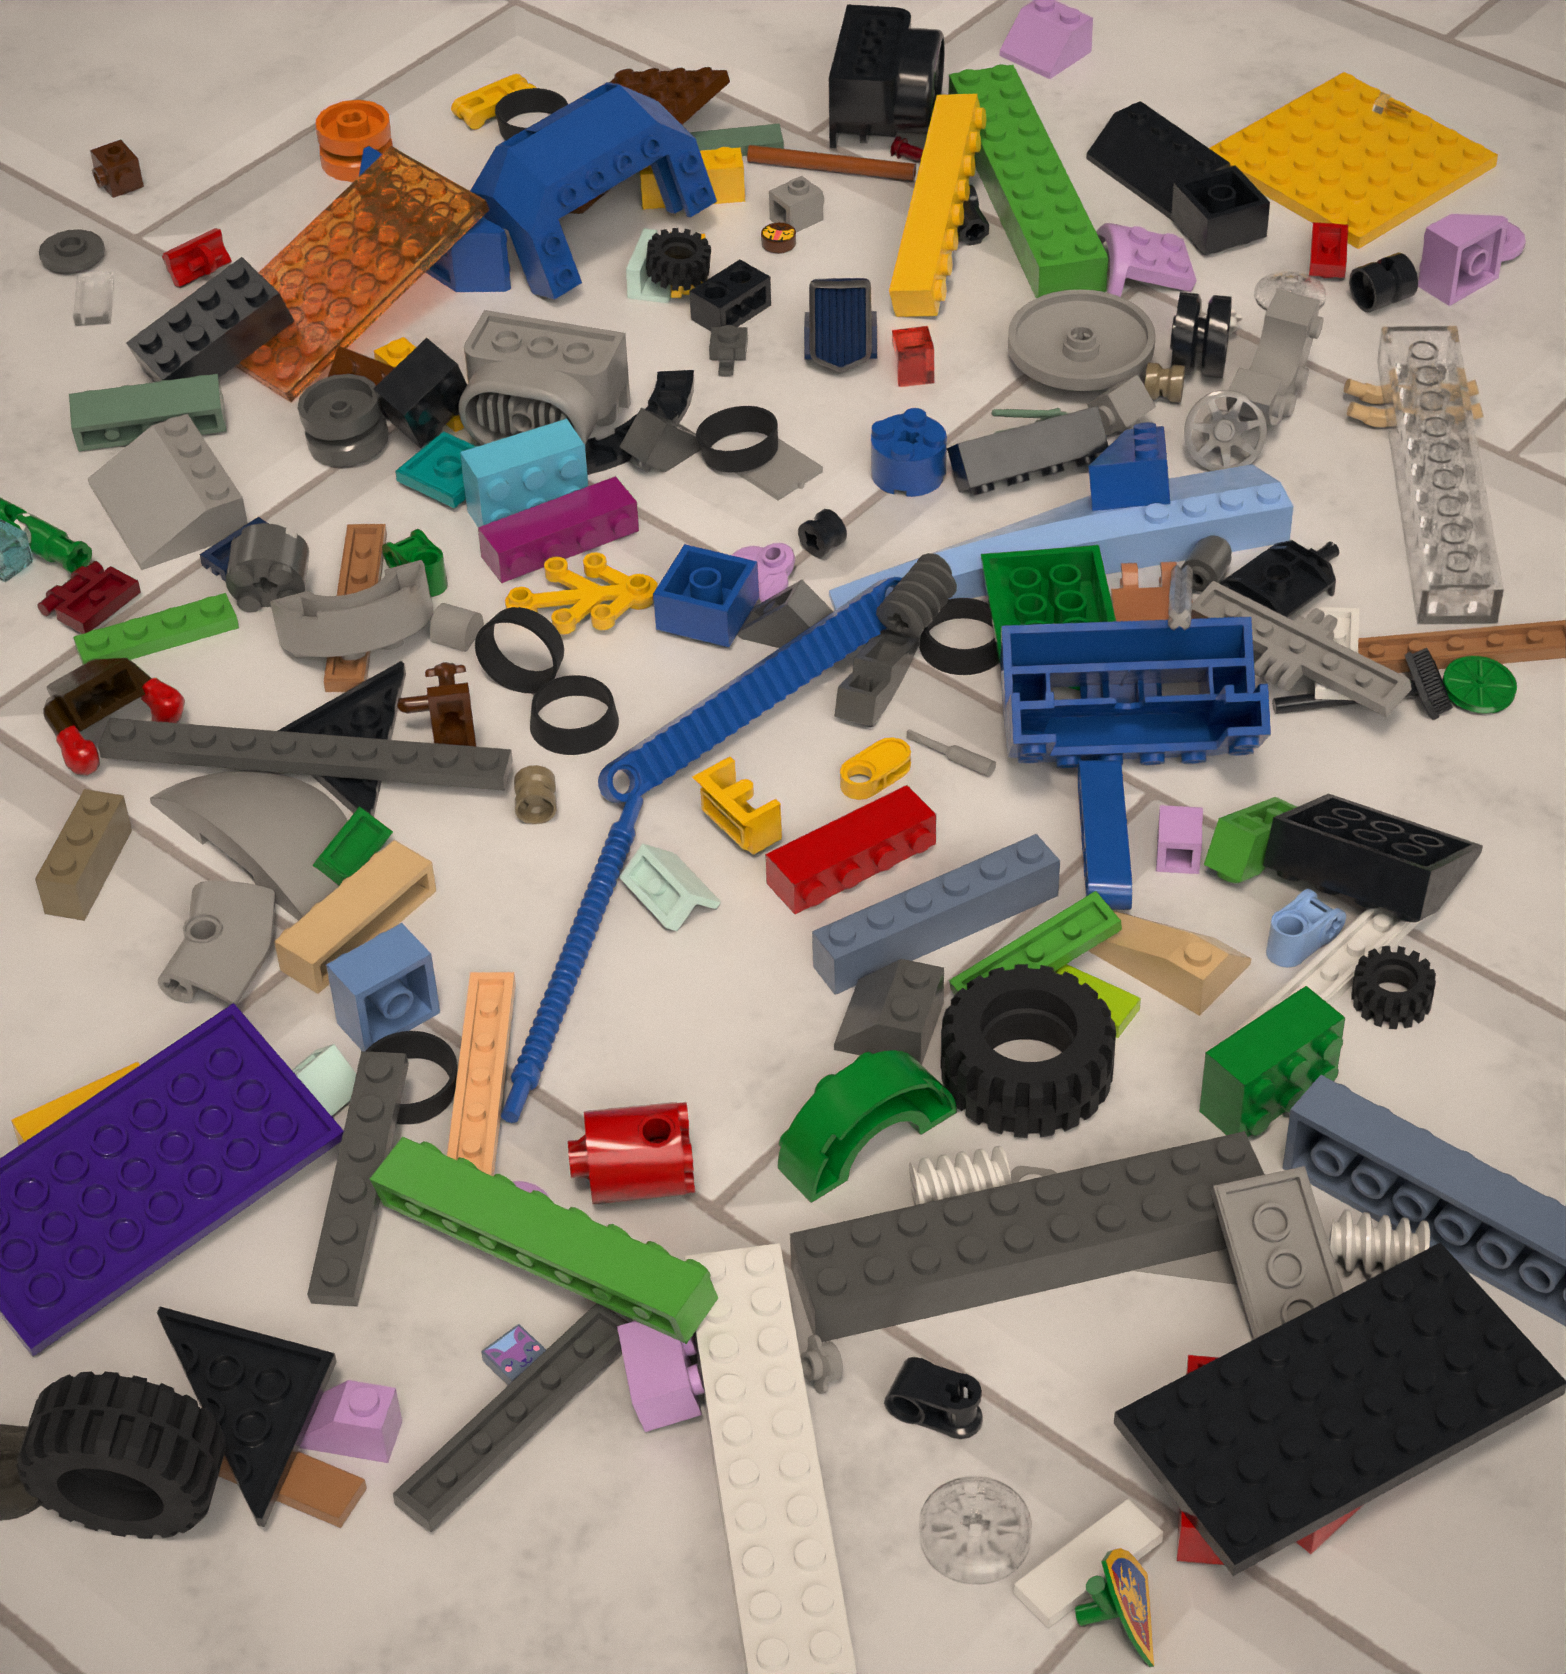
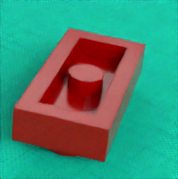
[1309,222,1348,278]

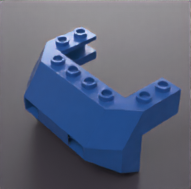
[470,82,717,300]
[1000,617,1271,768]

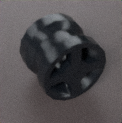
[798,509,847,558]

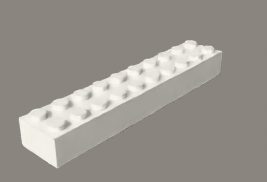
[684,1243,857,1674]

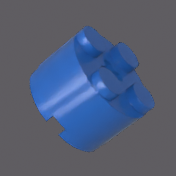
[871,408,947,497]

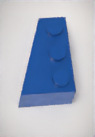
[1088,422,1171,511]

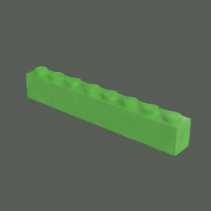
[370,1137,718,1344]

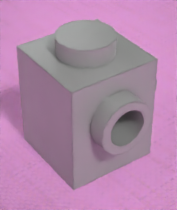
[769,176,824,233]
[1087,374,1156,436]

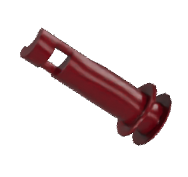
[890,136,923,162]

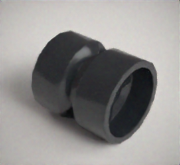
[1349,252,1418,313]

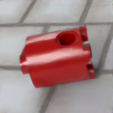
[568,1102,695,1204]

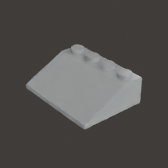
[88,414,248,570]

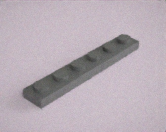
[307,1051,409,1307]
[393,1303,629,1532]

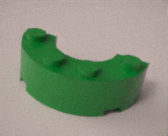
[778,1050,957,1203]

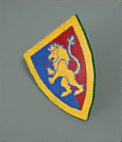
[1075,1548,1154,1667]

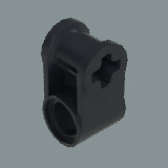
[884,1357,983,1439]

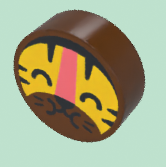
[761,222,796,254]

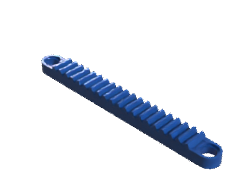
[598,577,902,803]

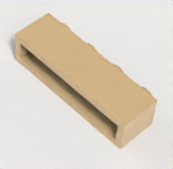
[274,840,436,994]

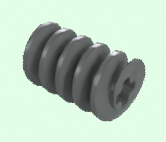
[876,553,957,638]

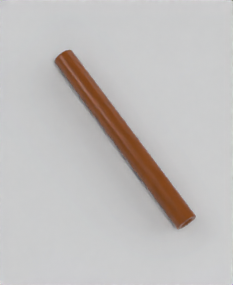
[747,145,916,181]

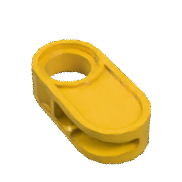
[840,737,911,800]

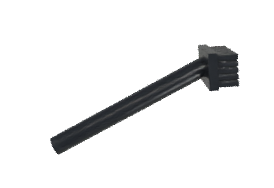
[1272,648,1453,720]

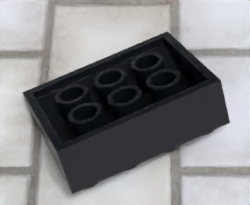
[1263,794,1483,922]

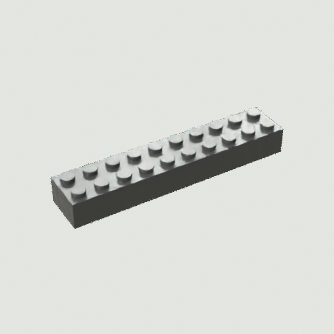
[790,1131,1265,1342]

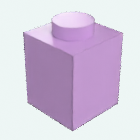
[1156,805,1203,874]

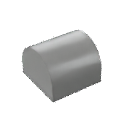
[430,603,484,652]

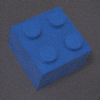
[653,544,759,647]

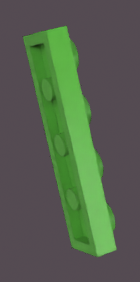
[73,593,239,665]
[949,891,1122,994]

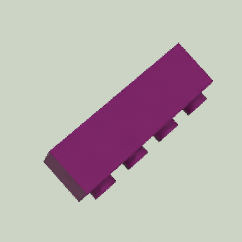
[478,476,639,583]

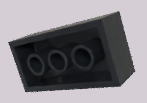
[126,257,295,382]

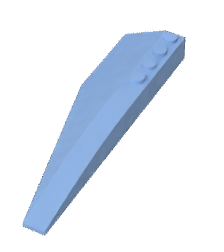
[829,464,1294,611]

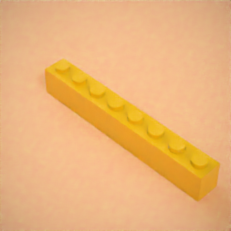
[889,94,986,317]

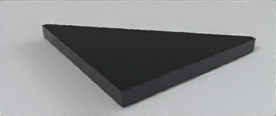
[278,661,406,817]
[157,1306,337,1527]

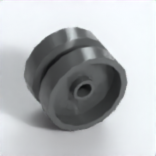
[297,374,389,467]

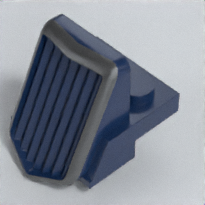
[804,278,877,372]

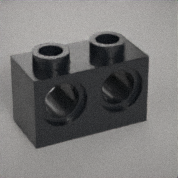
[689,259,771,331]

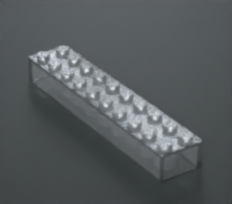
[1377,326,1504,624]

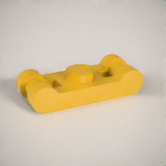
[451,73,537,130]

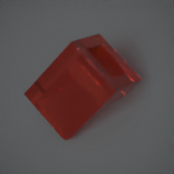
[892,326,934,387]

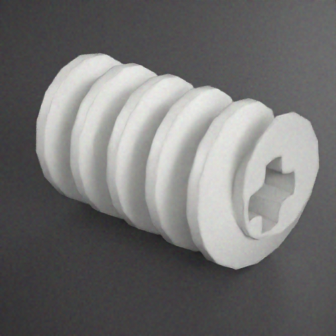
[909,1146,1012,1205]
[1329,1209,1430,1275]

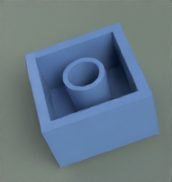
[326,923,440,1051]

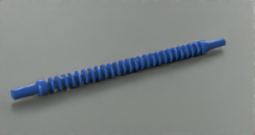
[501,794,644,1123]

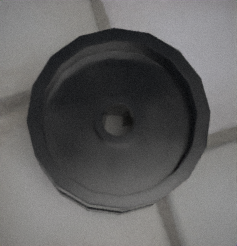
[1170,292,1232,378]

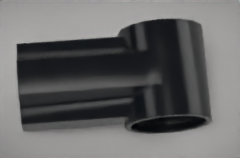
[957,185,989,246]

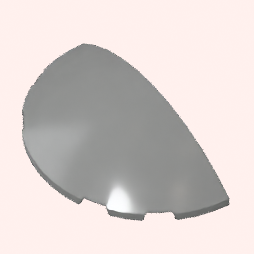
[150,770,348,921]

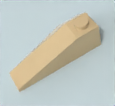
[1088,910,1251,1016]

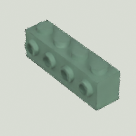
[69,374,227,452]

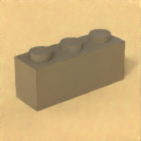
[35,789,132,921]

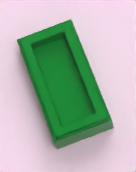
[312,806,393,886]

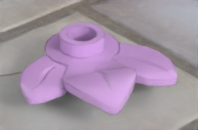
[732,543,795,603]

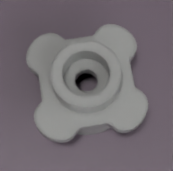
[800,1335,843,1394]

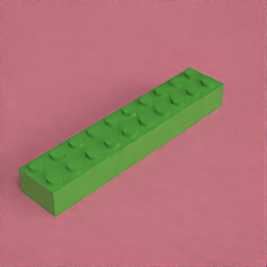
[948,64,1108,298]

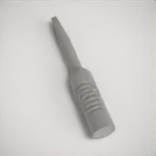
[906,729,996,776]

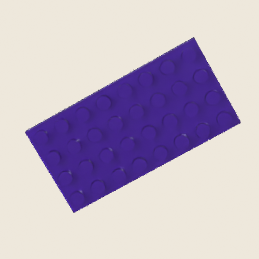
[0,1003,344,1357]

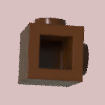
[90,139,144,198]

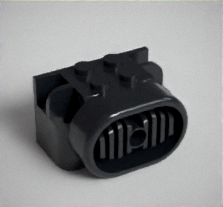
[828,4,945,148]

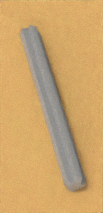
[1168,565,1193,630]

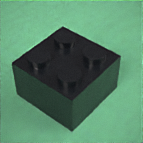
[1171,165,1270,255]
[373,337,467,448]

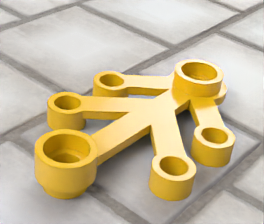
[505,552,658,635]

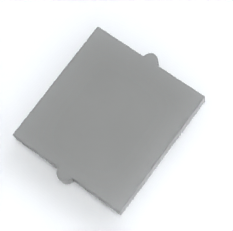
[736,438,823,501]

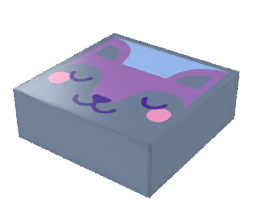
[481,1324,546,1385]

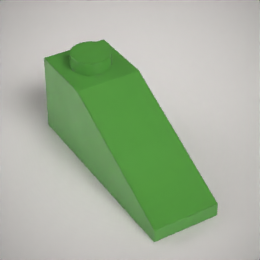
[1204,797,1297,883]

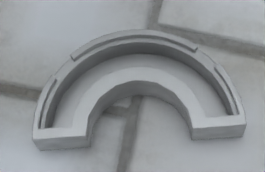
[1226,289,1324,426]
[270,560,433,660]

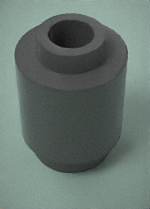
[1181,535,1232,592]

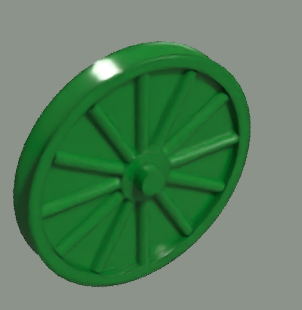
[1442,656,1517,713]

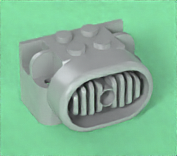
[459,310,631,445]

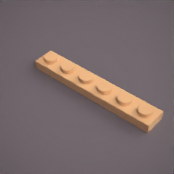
[447,972,516,1176]

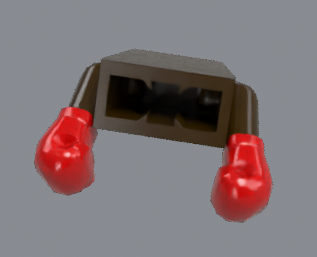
[43,658,185,776]

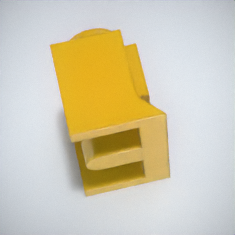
[692,756,782,855]

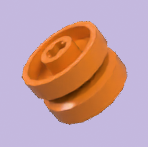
[316,100,394,182]

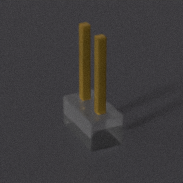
[1372,92,1412,119]

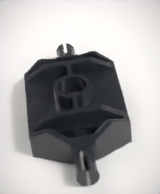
[1219,540,1340,618]

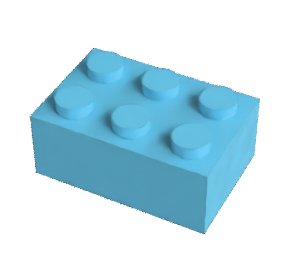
[460,419,588,527]

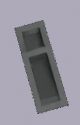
[834,629,920,726]

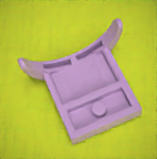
[1096,223,1197,297]

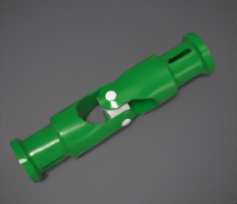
[0,497,92,574]

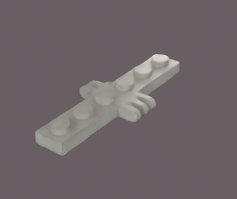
[1191,581,1411,717]

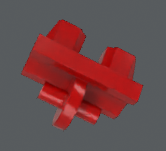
[162,228,232,287]

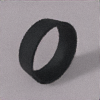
[495,88,568,140]
[696,406,778,473]
[919,598,999,675]
[475,607,564,694]
[530,675,619,755]
[366,1031,457,1124]

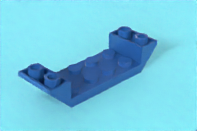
[359,146,511,292]

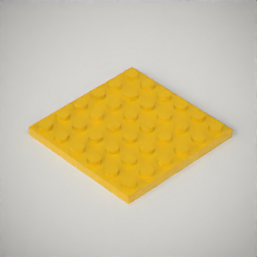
[1209,72,1498,249]

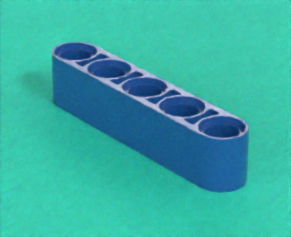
[1078,760,1132,910]

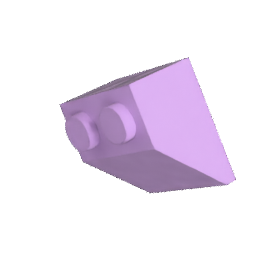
[1000,0,1093,79]
[1418,214,1508,306]

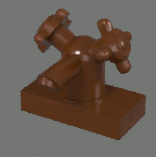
[397,662,476,747]

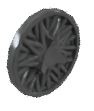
[39,229,105,273]

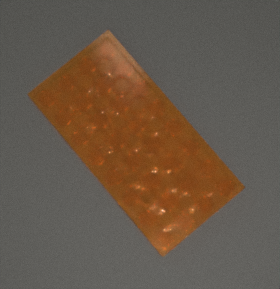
[235,146,490,402]

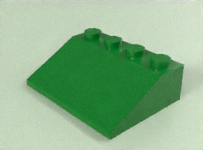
[981,545,1116,691]

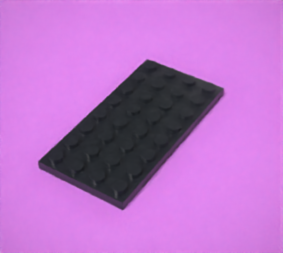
[1114,1242,1566,1576]

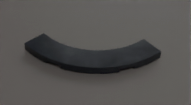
[585,370,694,475]

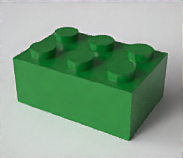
[1199,986,1345,1137]

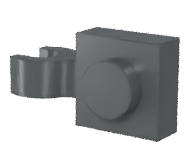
[709,325,748,375]

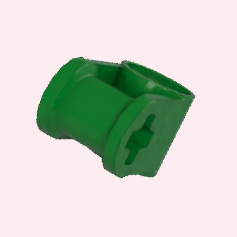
[382,529,448,597]

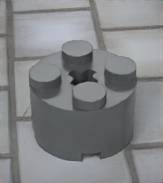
[226,523,309,612]

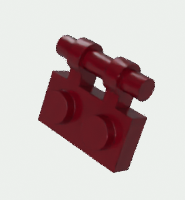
[37,561,141,634]

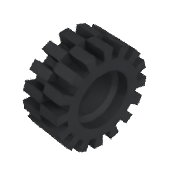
[646,228,711,291]
[1351,946,1436,1029]

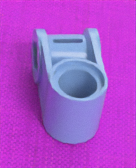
[1266,889,1346,968]

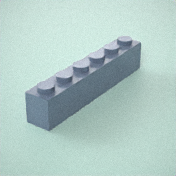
[812,834,1060,995]

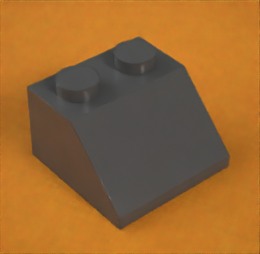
[834,959,944,1065]

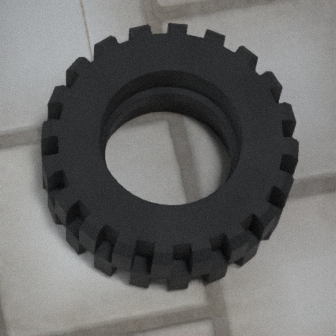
[940,964,1116,1138]
[16,1371,226,1539]

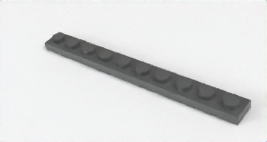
[98,718,513,790]

